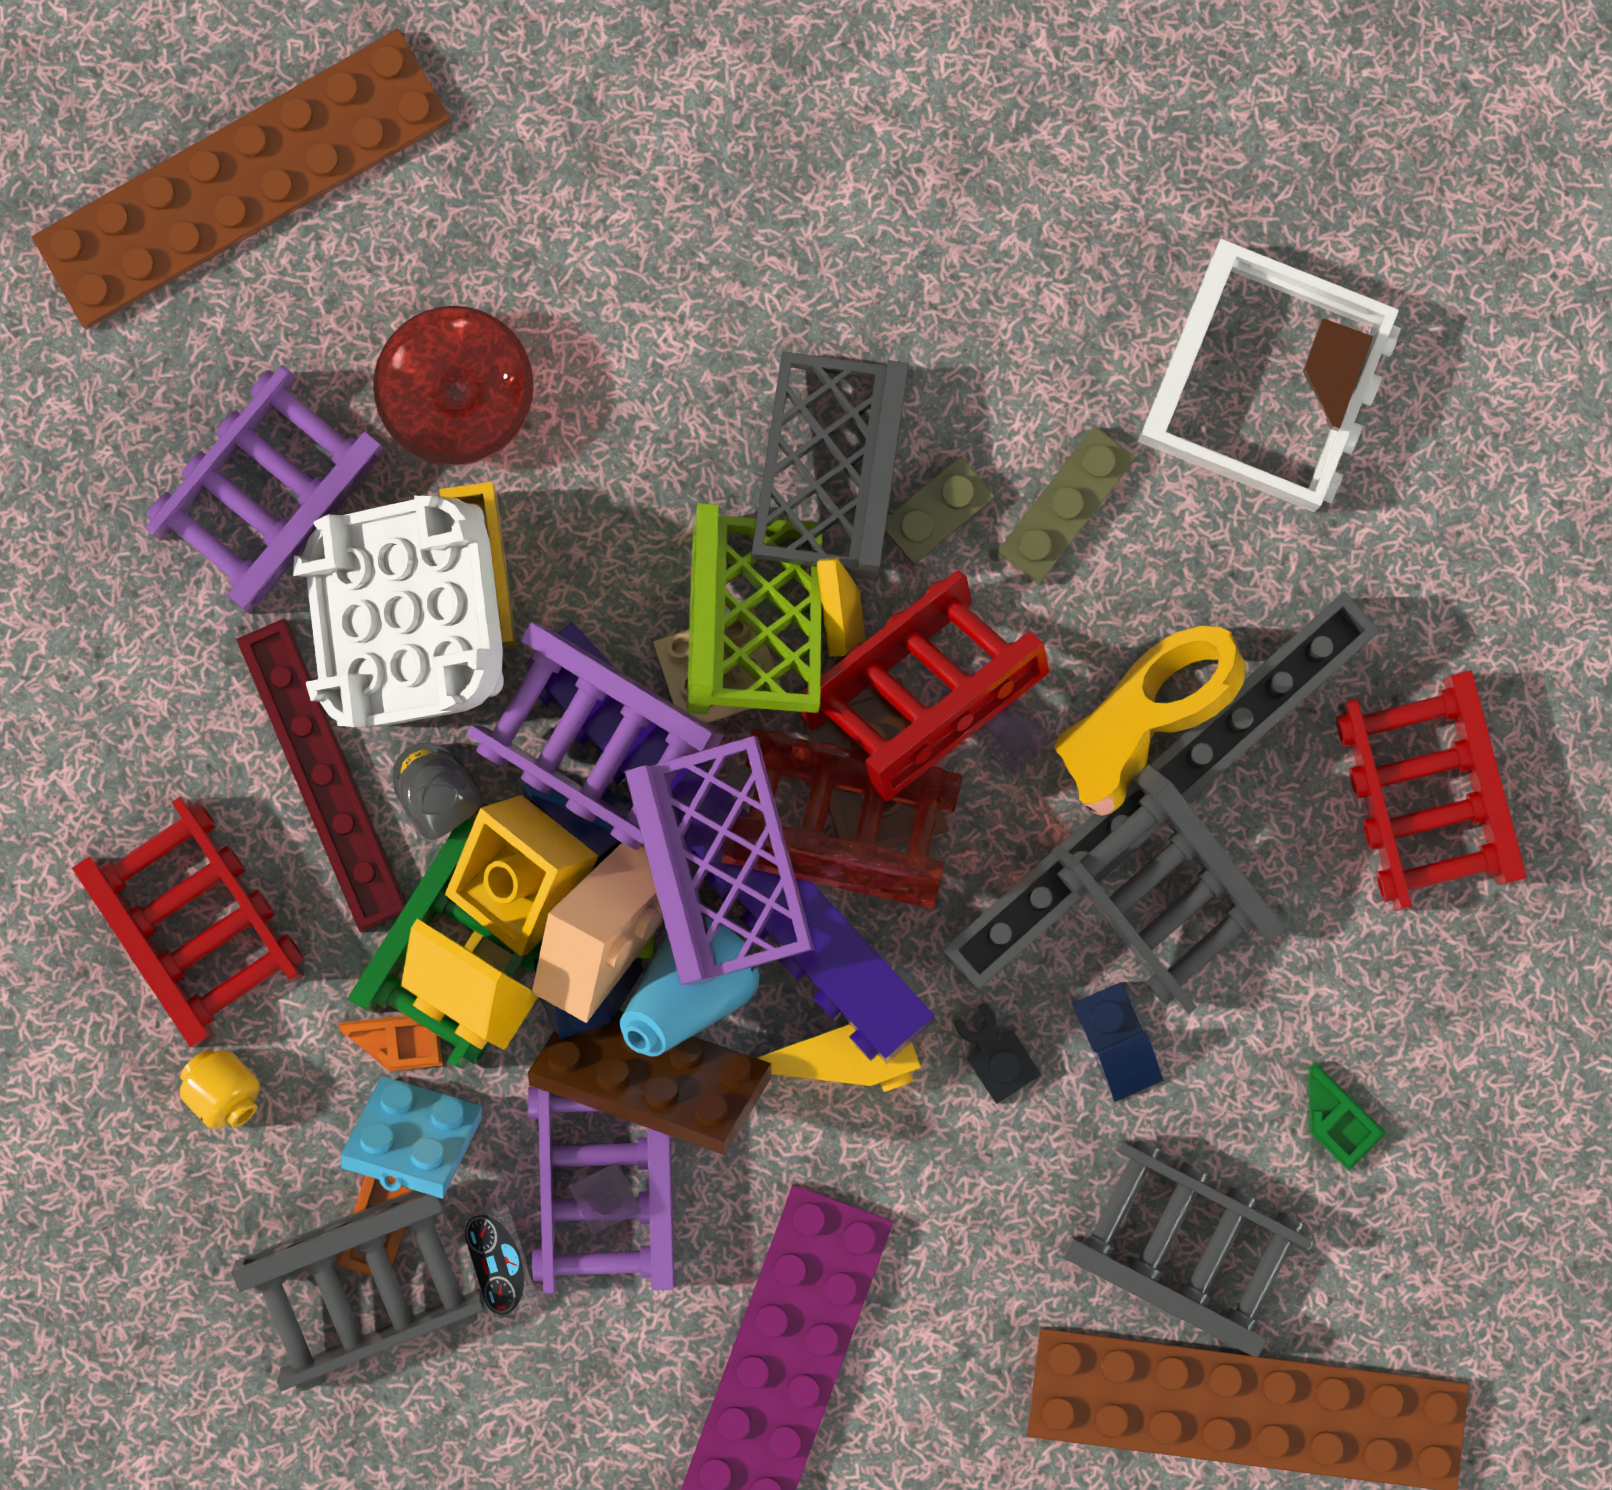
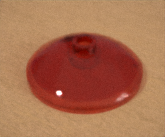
[373,306,534,466]

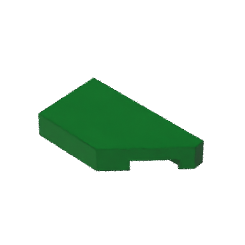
[1308,1062,1387,1171]

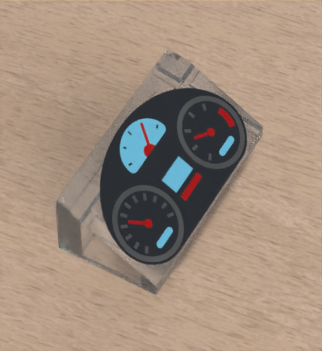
[459,1202,543,1321]

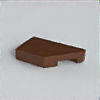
[1303,318,1373,431]

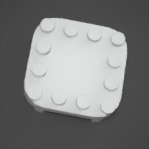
[293,495,504,727]

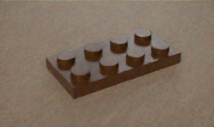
[528,1010,772,1155]

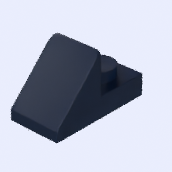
[1071,982,1164,1102]

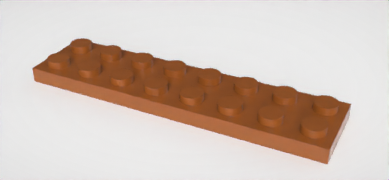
[31,29,452,330]
[1026,1328,1469,1490]

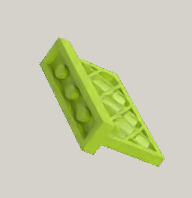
[686,503,822,715]

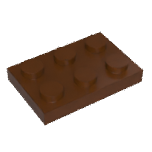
[800,678,949,863]

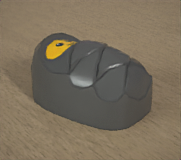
[393,743,482,840]

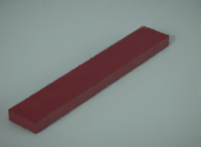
[236,618,407,933]

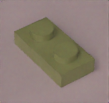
[885,456,995,566]

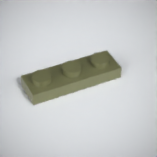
[997,426,1136,585]

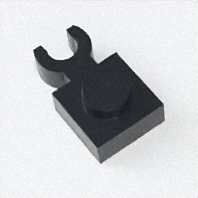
[954,1003,1041,1104]

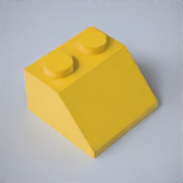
[445,795,598,956]
[401,919,539,1051]

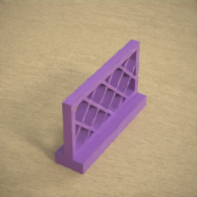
[625,736,814,985]

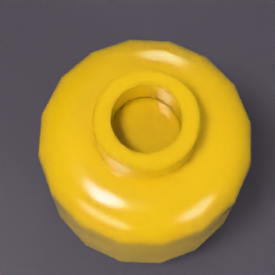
[180,1049,260,1129]

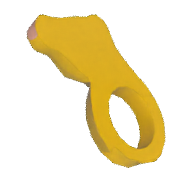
[1054,626,1246,816]

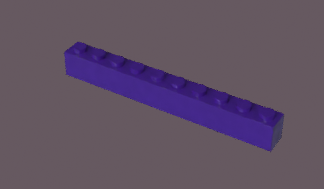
[524,621,935,1064]

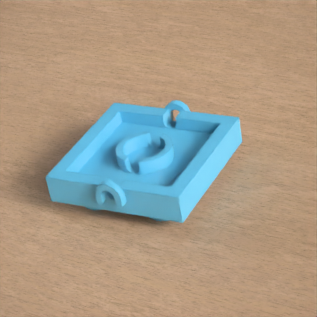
[341,1076,482,1199]

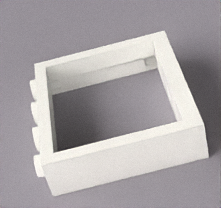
[1138,239,1401,513]

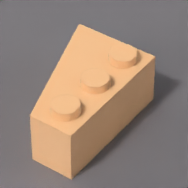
[532,843,664,1023]

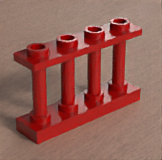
[799,570,1049,802]
[1335,670,1527,911]
[72,796,305,1047]

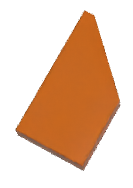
[339,1015,444,1071]

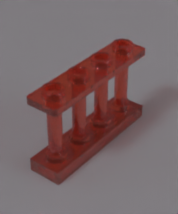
[721,729,963,909]

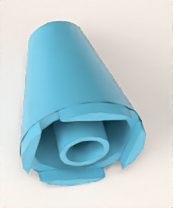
[620,917,760,1056]

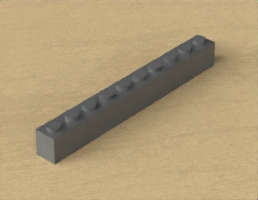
[941,591,1380,991]

